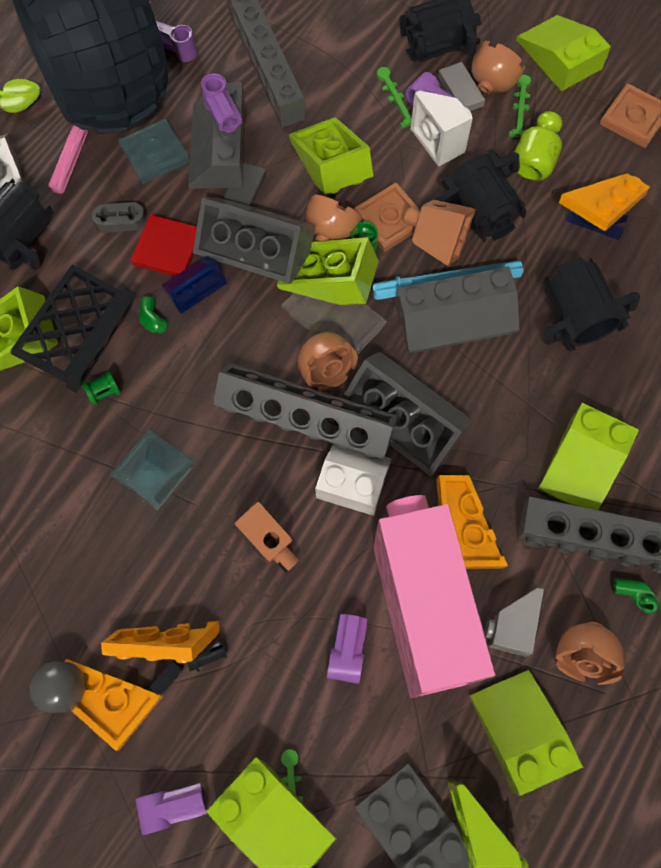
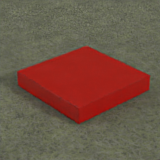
[130,214,197,279]

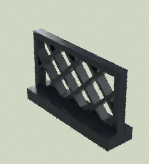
[11,265,136,393]

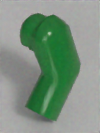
[139,297,168,334]
[612,578,659,614]

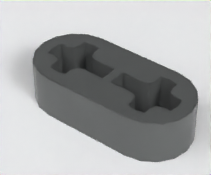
[92,202,146,233]

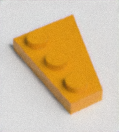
[559,173,650,231]
[436,475,508,569]
[101,621,220,663]
[64,659,164,751]

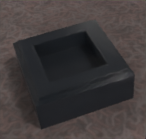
[149,661,183,695]

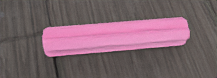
[49,125,88,194]

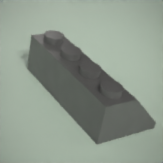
[188,82,245,189]
[193,197,316,284]
[395,266,520,355]
[342,352,474,476]

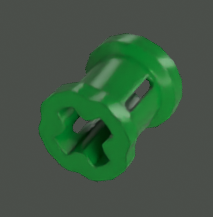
[83,370,121,406]

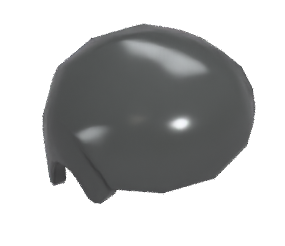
[29,661,86,713]

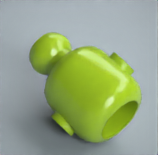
[514,111,563,181]

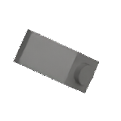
[485,588,544,657]

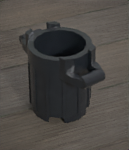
[399,0,481,62]
[435,149,527,242]
[0,178,54,271]
[543,257,640,351]

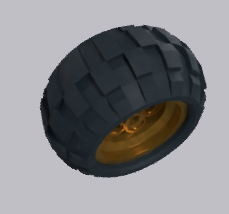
[12,0,168,134]

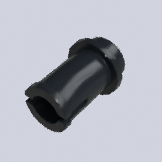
[187,638,227,672]

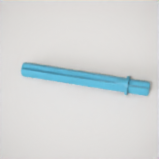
[372,260,524,300]

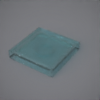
[118,119,190,184]

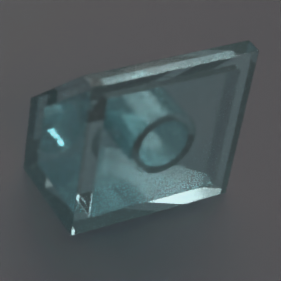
[110,429,195,511]

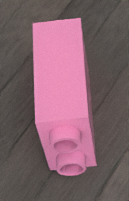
[373,495,495,698]

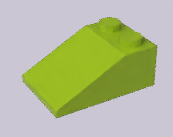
[516,15,611,91]
[288,117,373,195]
[277,237,379,305]
[0,286,58,371]
[537,403,639,510]
[469,670,583,796]
[206,757,336,868]
[448,781,529,868]

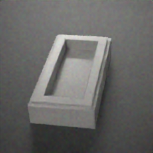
[438,62,485,111]

